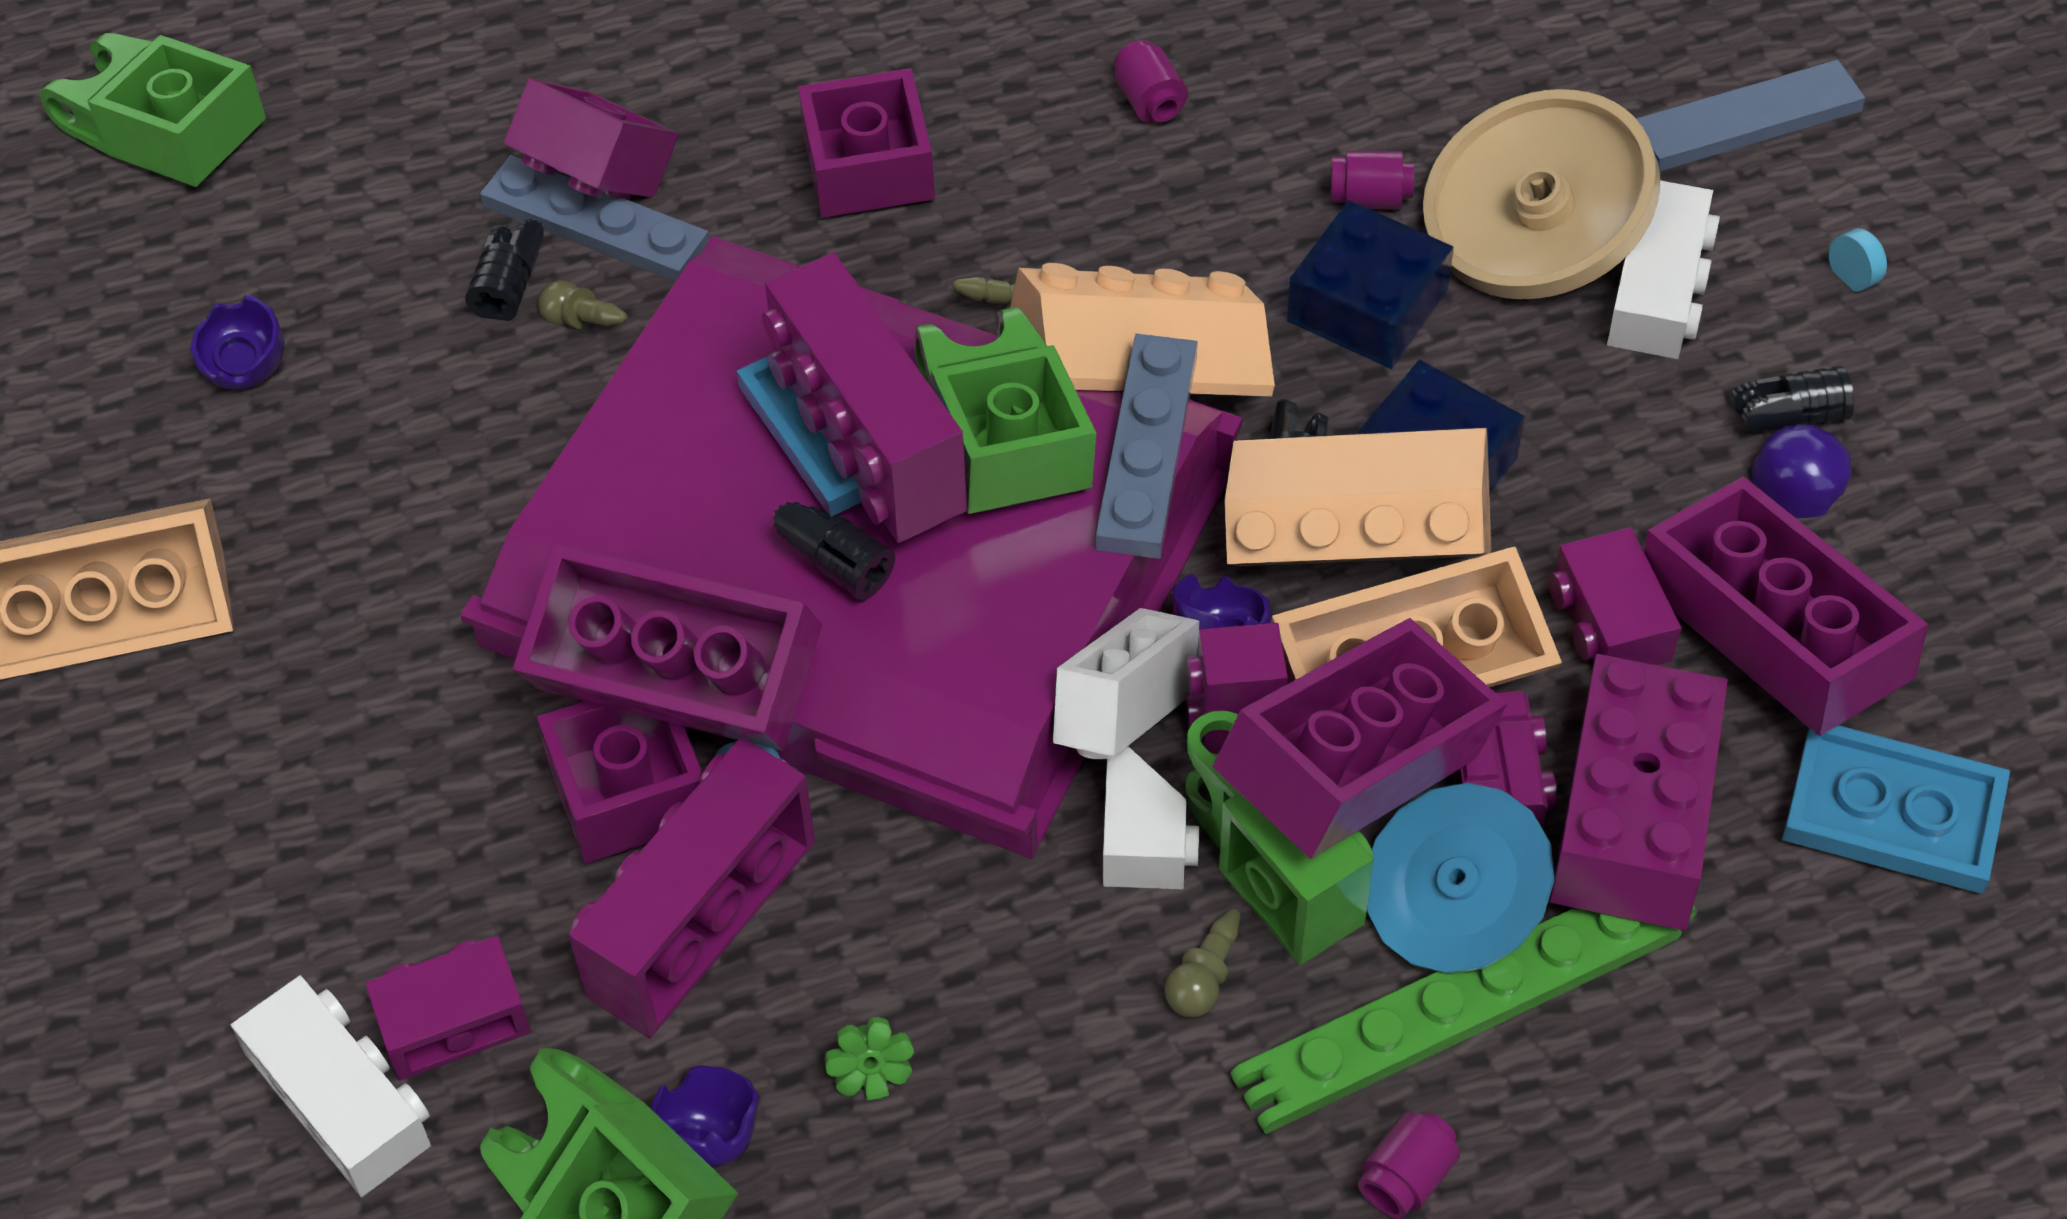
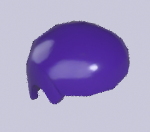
[190,294,285,390]
[1751,423,1852,518]
[1172,574,1271,654]
[650,1065,760,1168]

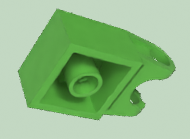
[39,33,266,187]
[914,307,1097,514]
[1185,711,1374,966]
[480,1048,739,1219]

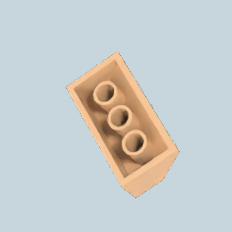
[1010,263,1275,397]
[1225,428,1492,566]
[0,498,234,680]
[1270,546,1562,688]

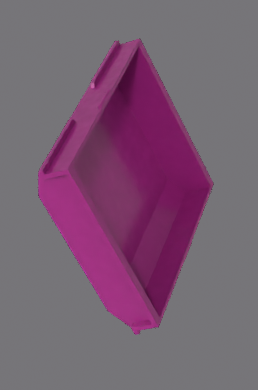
[460,236,1242,859]

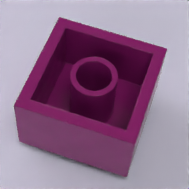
[798,68,935,218]
[504,78,679,201]
[537,701,703,864]

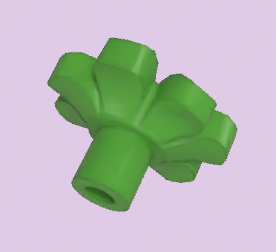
[824,1017,914,1100]

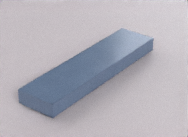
[1636,60,1865,171]

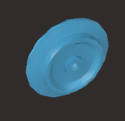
[1367,783,1555,974]

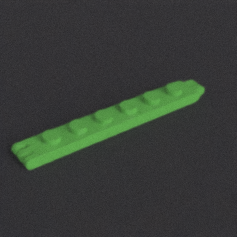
[1230,905,1697,1134]

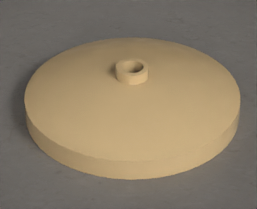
[1423,89,1660,299]

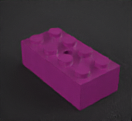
[762,252,967,543]
[1644,476,1928,736]
[512,543,823,751]
[1212,618,1508,859]
[1550,654,1728,931]
[568,737,816,1039]

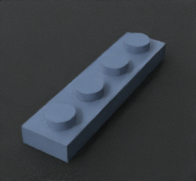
[480,155,710,282]
[1096,333,1198,559]

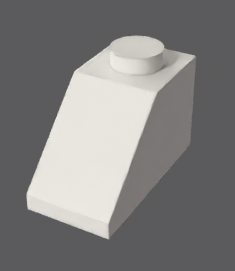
[1103,746,1199,889]

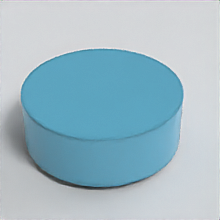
[1829,228,1887,292]

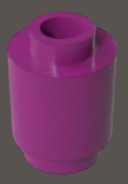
[1114,40,1188,123]
[1331,151,1414,210]
[1358,1111,1460,1219]

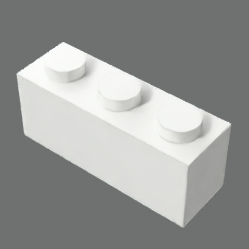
[1607,180,1720,359]
[1053,608,1199,759]
[230,975,431,1198]

